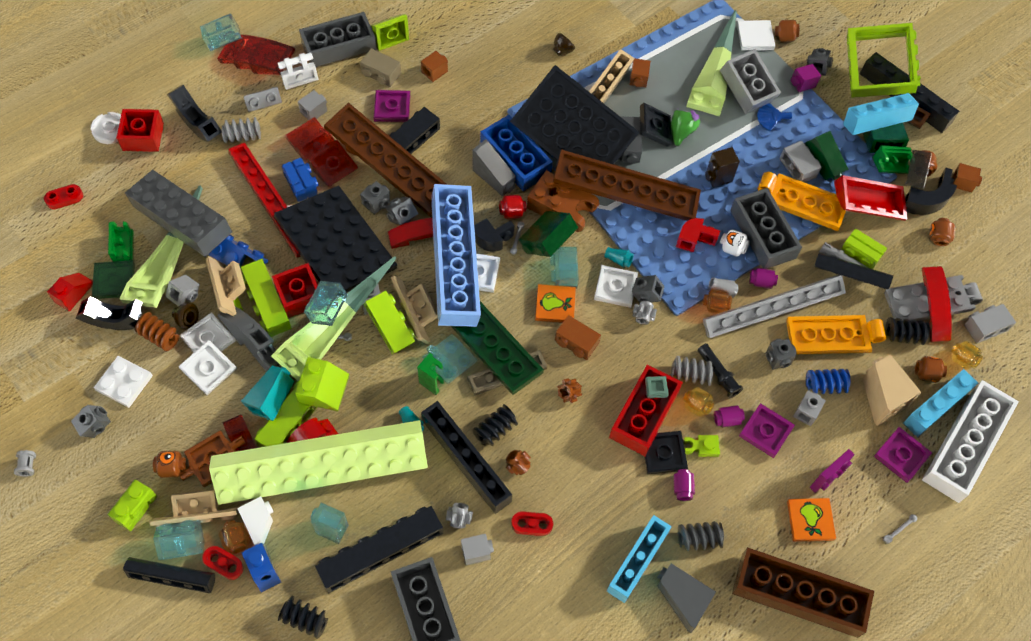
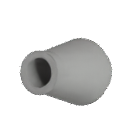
[709,277,738,298]

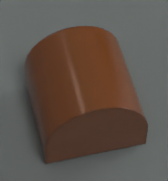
[907,107,930,129]

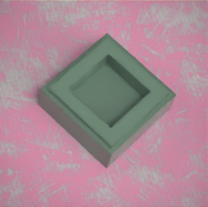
[645,376,668,398]

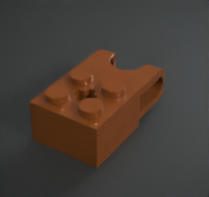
[527,170,600,232]

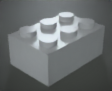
[720,49,781,114]

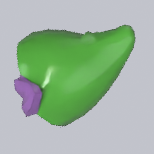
[671,109,700,146]

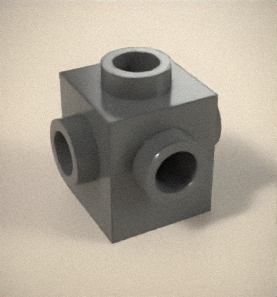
[807,48,833,76]
[360,181,390,215]
[385,196,418,225]
[632,275,664,303]
[765,339,796,370]
[71,405,111,438]

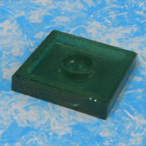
[92,260,135,299]

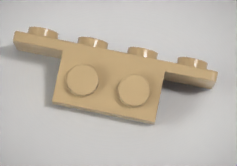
[206,256,246,316]
[391,276,438,344]
[149,489,239,528]

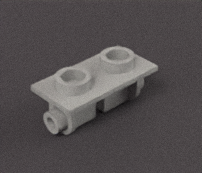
[243,87,282,112]

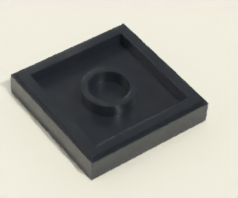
[640,103,671,147]
[644,431,688,474]

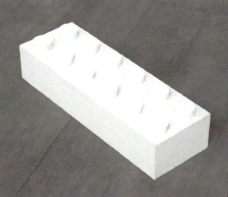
[922,380,1019,503]

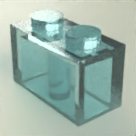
[200,13,242,51]
[550,247,579,289]
[304,281,348,326]
[310,503,349,544]
[153,520,205,560]

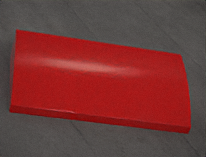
[834,175,907,221]

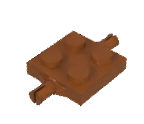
[179,430,246,488]

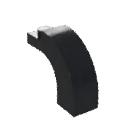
[167,85,222,142]
[905,168,957,215]
[75,296,143,330]

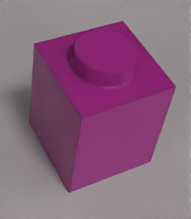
[790,64,821,92]

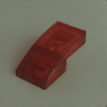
[222,414,257,452]

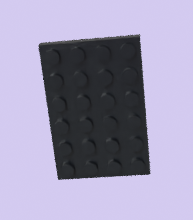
[510,65,640,165]
[274,185,397,300]

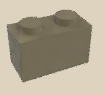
[360,48,401,87]

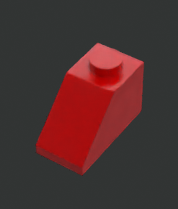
[47,273,95,312]

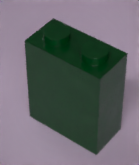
[863,123,909,153]
[519,211,578,257]

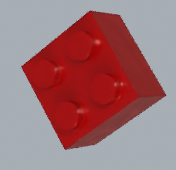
[116,109,164,152]
[272,263,324,318]

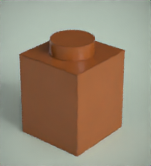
[421,51,448,82]
[629,58,651,88]
[952,163,982,193]

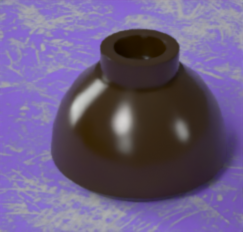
[553,33,575,56]
[172,303,199,330]

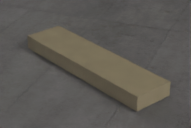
[467,350,547,396]

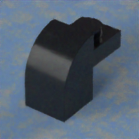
[474,218,514,252]

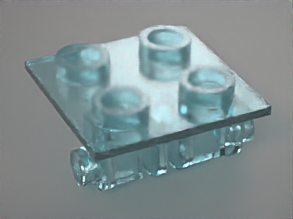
[422,334,478,384]

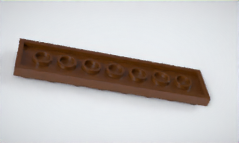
[324,102,448,218]
[553,150,701,221]

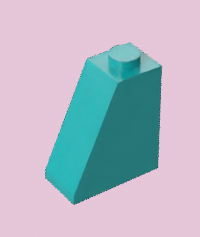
[241,365,294,421]

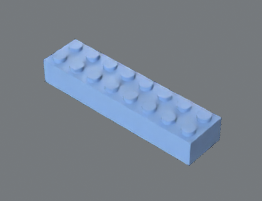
[431,184,481,327]

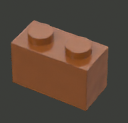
[555,315,601,360]

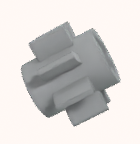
[632,301,657,325]
[446,503,473,529]

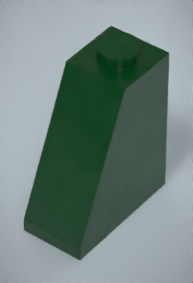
[804,131,849,180]

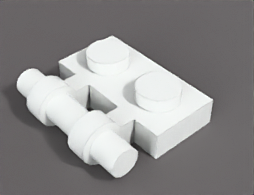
[278,53,319,90]

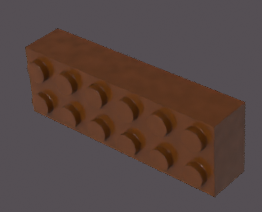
[732,547,874,638]

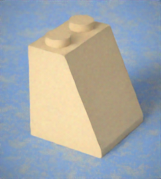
[863,354,921,426]

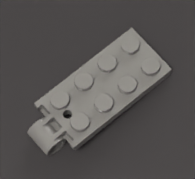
[884,275,983,322]

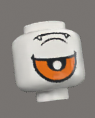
[720,229,750,257]

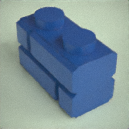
[282,158,319,202]

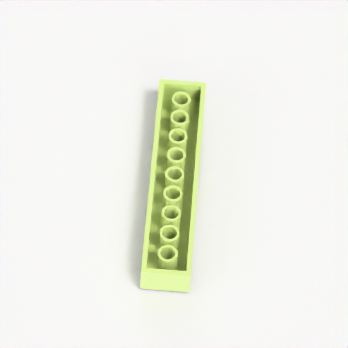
[209,420,428,505]

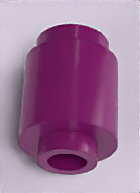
[749,268,778,289]
[714,405,745,428]
[673,469,695,501]

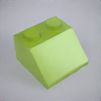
[370,14,409,51]
[295,357,349,412]

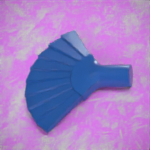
[757,103,792,131]

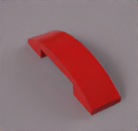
[388,218,433,249]
[922,266,952,342]

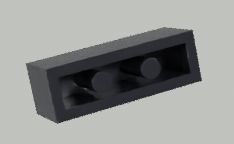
[389,107,440,154]

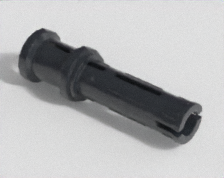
[697,343,743,398]

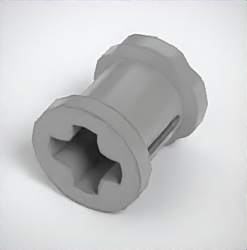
[14,450,36,477]

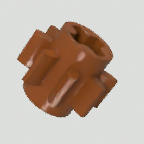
[557,378,582,403]
[505,450,531,475]

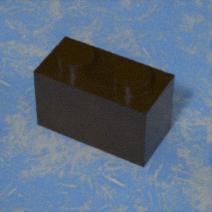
[705,147,740,188]

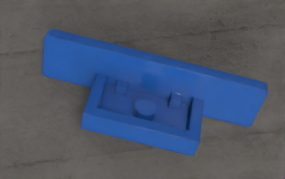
[208,235,269,269]

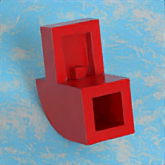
[676,218,720,252]
[287,417,338,443]

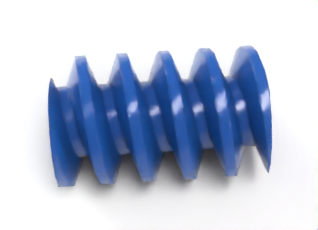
[806,369,851,394]

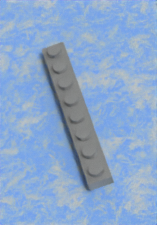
[703,275,846,338]

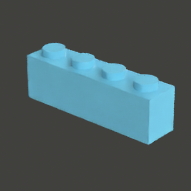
[843,93,919,135]
[903,369,978,438]
[606,515,672,603]

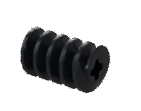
[885,317,930,345]
[473,404,518,446]
[278,595,328,639]

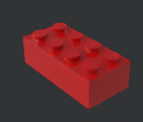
[609,365,683,456]

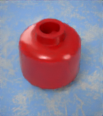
[499,195,527,219]

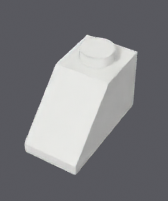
[237,497,273,545]

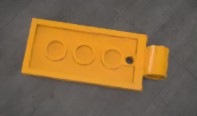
[757,172,846,231]
[786,315,886,354]

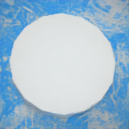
[91,112,121,144]

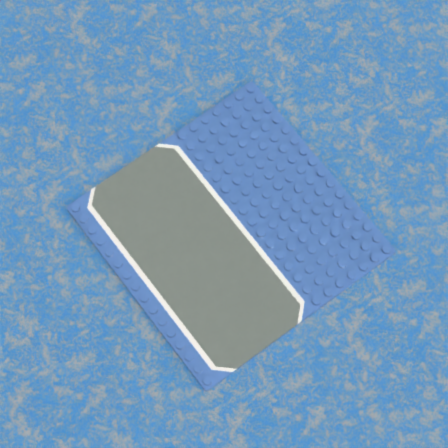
[507,0,897,316]

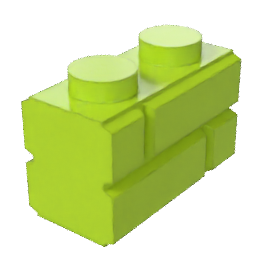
[841,228,887,269]
[107,480,158,532]

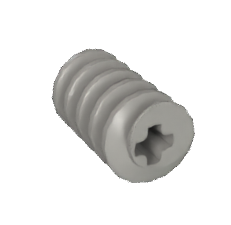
[222,117,261,143]
[670,356,713,386]

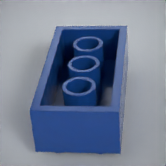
[480,115,553,192]

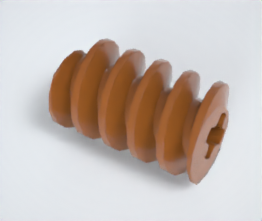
[135,312,179,351]

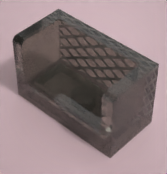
[904,150,932,190]

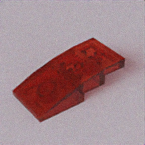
[217,34,295,75]
[285,117,358,187]

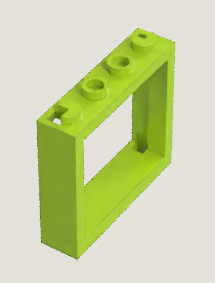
[847,23,921,98]

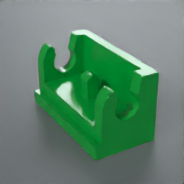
[872,146,915,174]
[108,221,134,265]
[417,353,444,395]

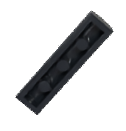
[814,253,894,290]
[123,557,215,593]

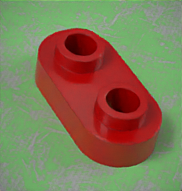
[44,184,83,209]
[511,511,554,536]
[202,546,244,580]

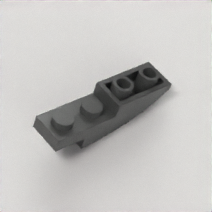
[218,307,280,372]

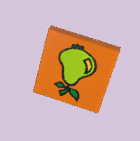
[535,284,576,323]
[787,498,836,542]

